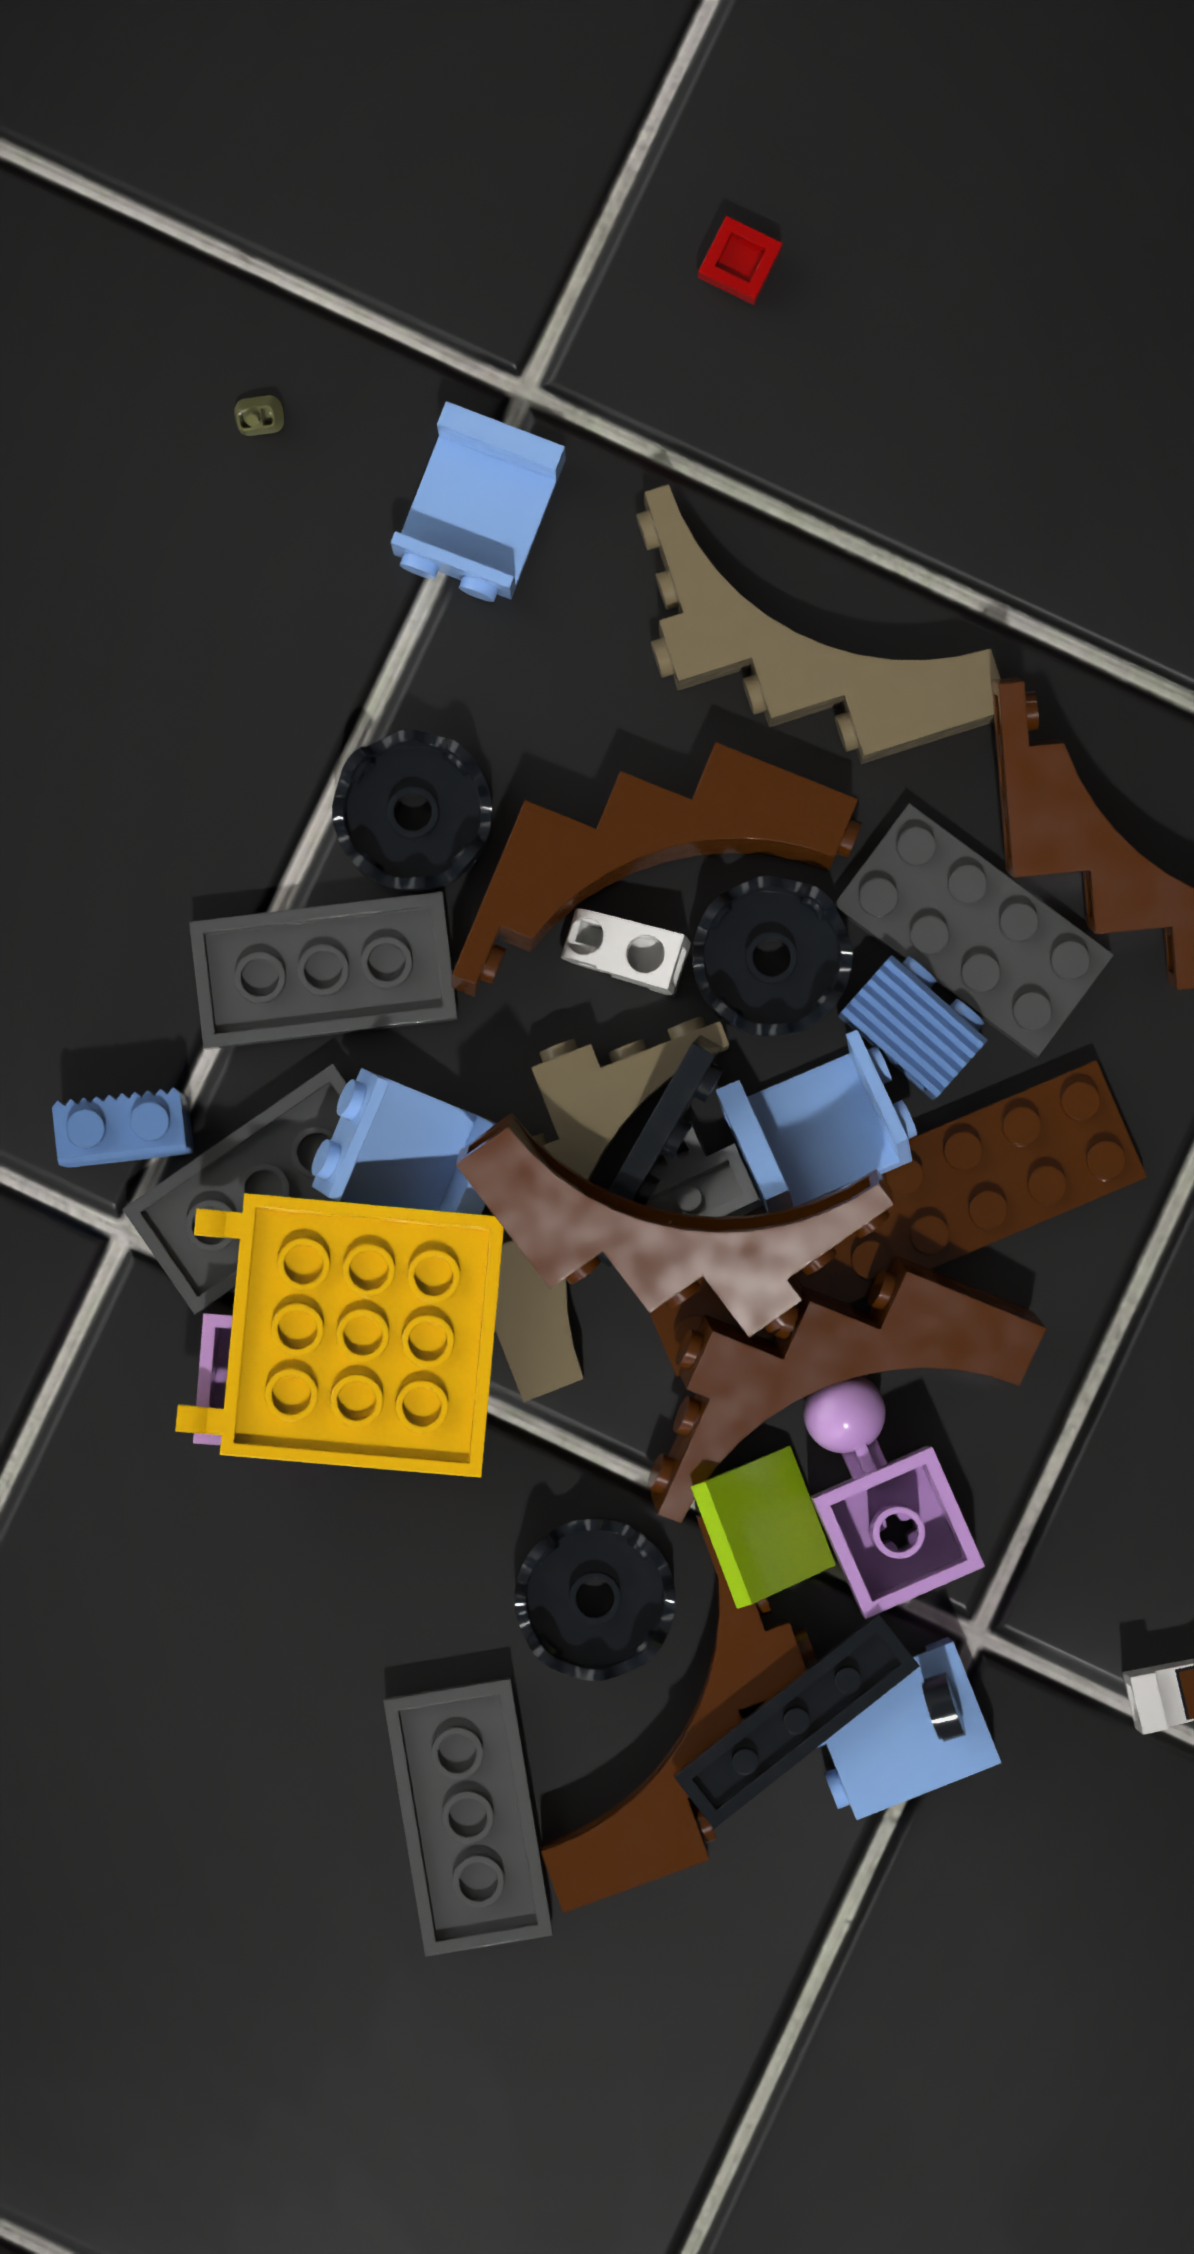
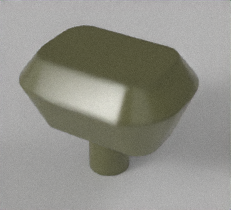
[234,395,284,436]

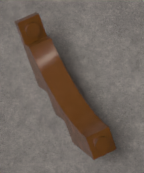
[991,677,1194,990]
[451,742,862,997]

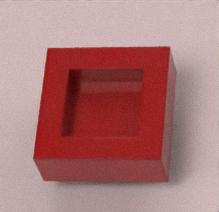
[698,216,783,305]

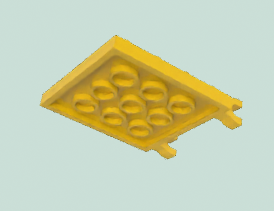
[175,1193,504,1478]

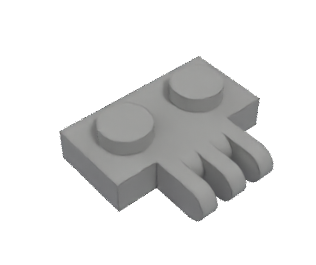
[647,1121,764,1217]

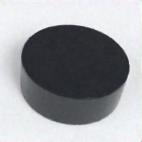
[922,1672,966,1742]

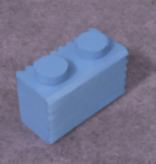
[838,955,988,1100]
[52,1087,194,1168]

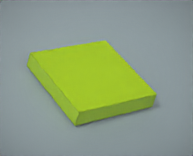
[691,1446,836,1609]

